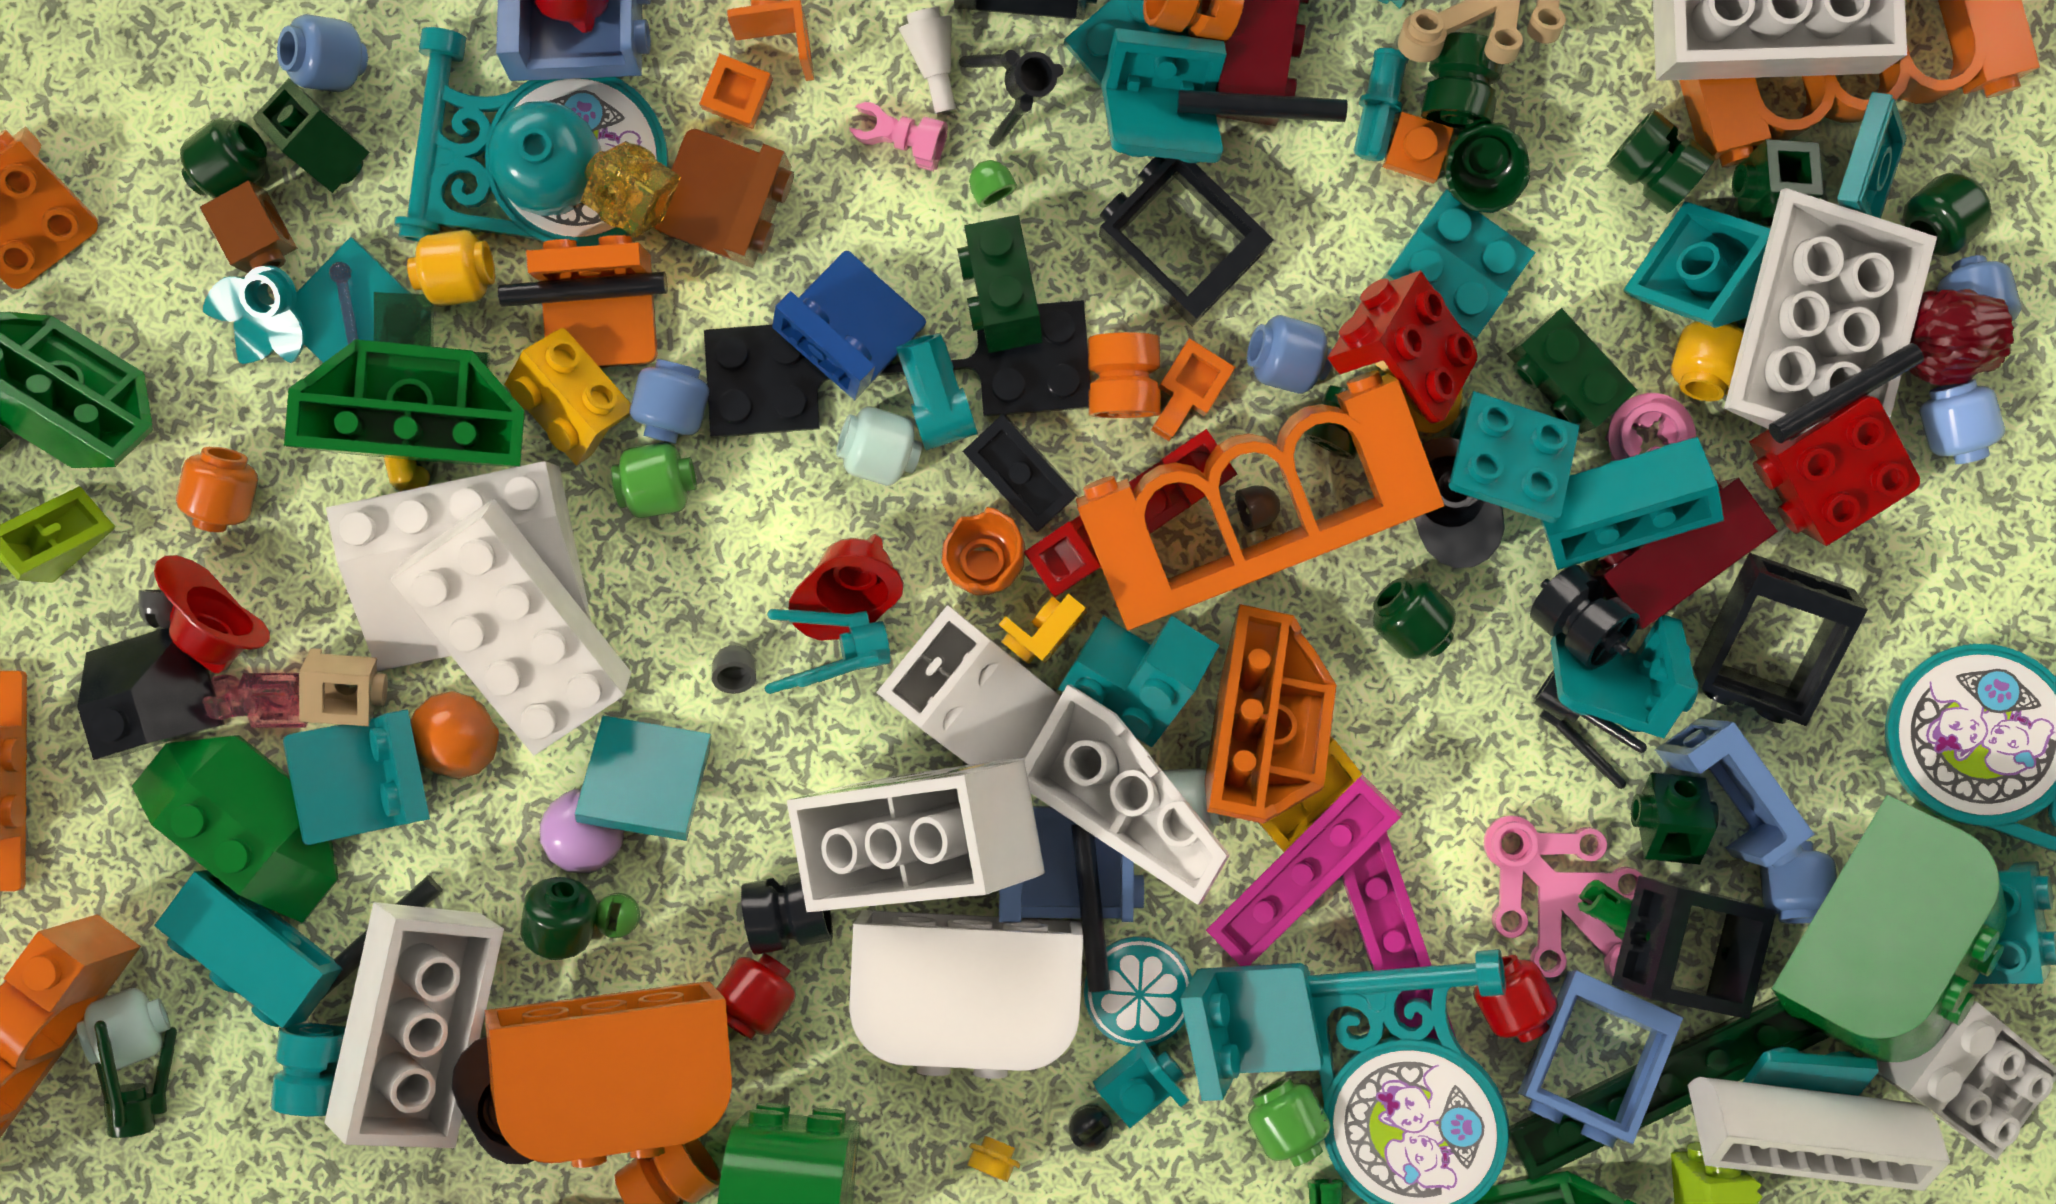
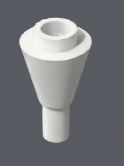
[898,7,956,114]

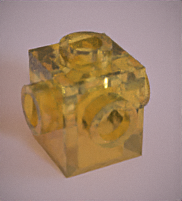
[580,141,681,238]

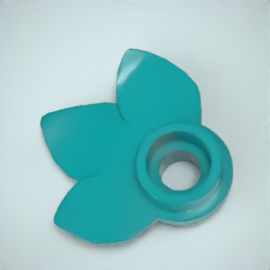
[203,265,305,364]

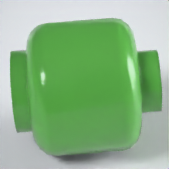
[611,442,697,518]
[1248,1078,1331,1167]

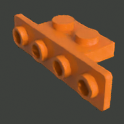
[0,671,27,891]

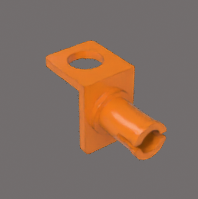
[727,0,814,81]

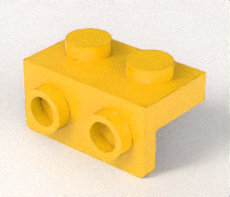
[504,328,631,466]

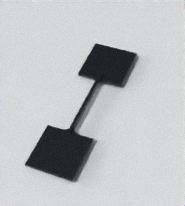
[704,300,1091,438]

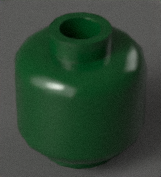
[180,118,268,199]
[1903,173,1992,256]
[1373,578,1456,659]
[520,877,597,960]

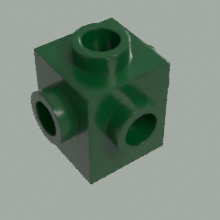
[1732,139,1824,226]
[1631,772,1719,865]

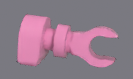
[849,102,948,172]

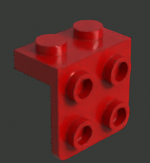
[1327,270,1478,424]
[1749,395,1920,546]

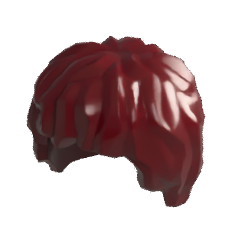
[1909,289,2014,386]

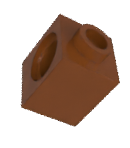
[200,180,298,273]

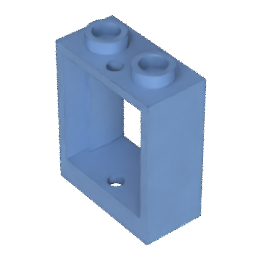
[1518,970,1684,1148]

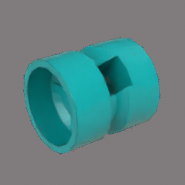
[270,1023,346,1117]

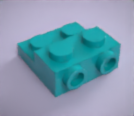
[1381,189,1536,340]

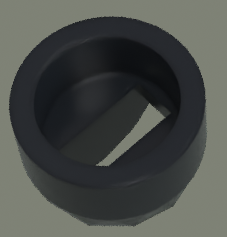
[1068,1105,1113,1152]

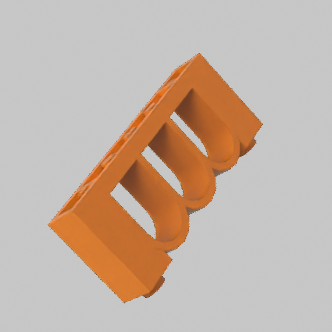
[1679,0,2040,168]
[1076,370,1445,631]
[0,914,141,1138]

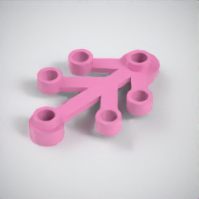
[1483,815,1643,979]

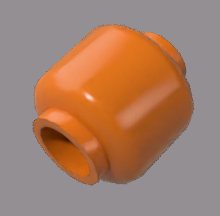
[176,446,258,532]

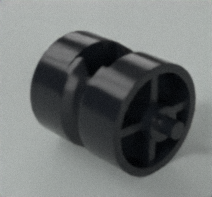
[1530,565,1640,670]

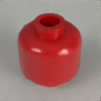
[716,953,796,1040]
[1473,955,1558,1043]

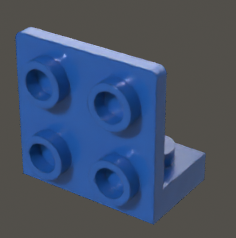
[772,251,926,401]

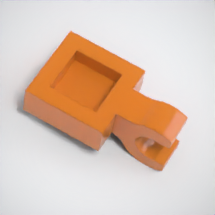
[1151,338,1236,442]

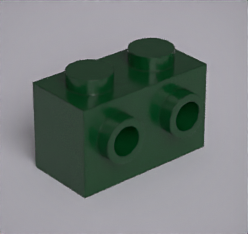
[957,215,1043,353]
[1507,308,1637,434]

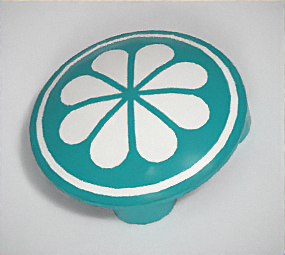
[1084,936,1192,1047]

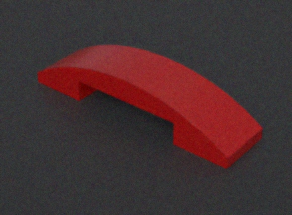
[1024,429,1238,598]

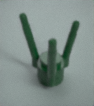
[94,1020,177,1138]

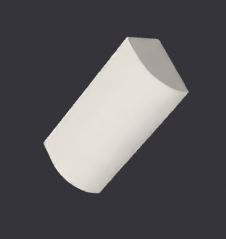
[1688,1077,1950,1191]

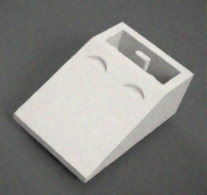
[876,605,1061,765]
[1862,1000,2056,1160]

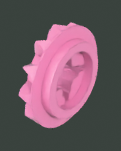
[1605,393,1696,461]

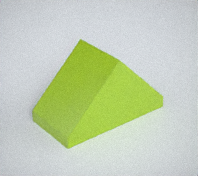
[0,486,116,583]

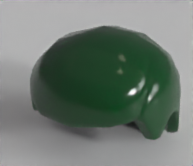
[1445,122,1530,213]

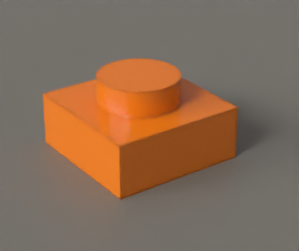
[699,53,773,129]
[1382,112,1454,184]

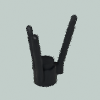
[959,50,1064,147]
[1532,669,1647,789]

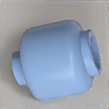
[1920,379,2005,464]

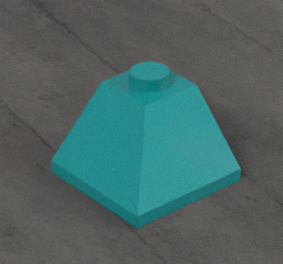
[1623,201,1771,328]

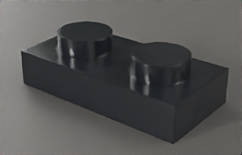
[962,414,1079,532]

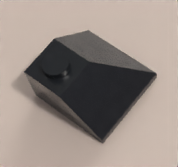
[77,629,225,760]

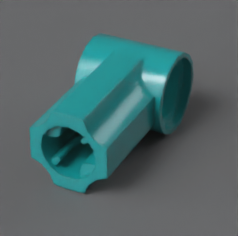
[896,332,978,451]

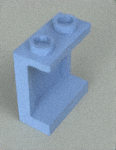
[496,0,651,81]
[1655,718,1815,868]
[999,806,1144,922]

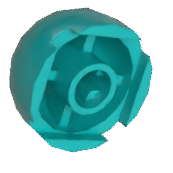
[488,100,603,216]

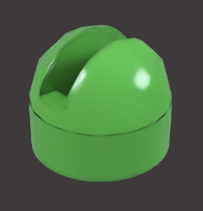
[969,160,1018,208]
[595,893,640,938]

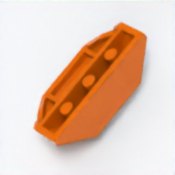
[1205,604,1337,824]

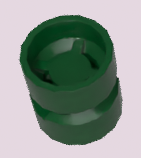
[1421,32,1504,130]
[1606,109,1715,214]

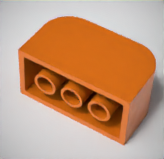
[484,981,732,1168]

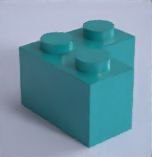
[1058,615,1220,747]

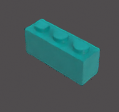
[1540,437,1724,570]
[154,870,343,1028]

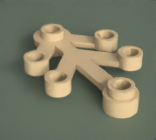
[1398,0,1566,64]

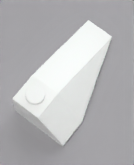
[1024,685,1230,905]

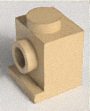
[299,648,388,726]

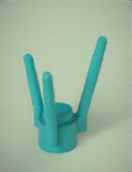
[765,609,891,694]

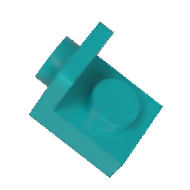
[1093,1041,1190,1128]

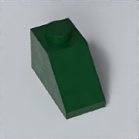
[252,78,370,193]

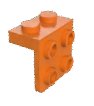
[0,126,98,289]
[526,235,658,367]

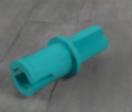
[1354,48,1409,161]

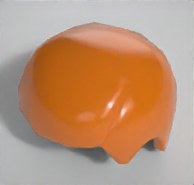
[941,507,1025,596]
[410,691,499,780]

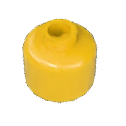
[407,230,495,307]
[1671,321,1744,402]

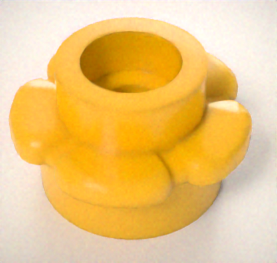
[967,1136,1020,1182]

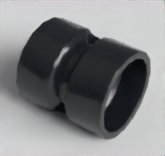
[741,873,833,955]

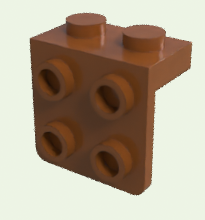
[653,129,794,268]

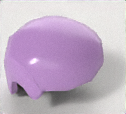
[540,789,624,873]

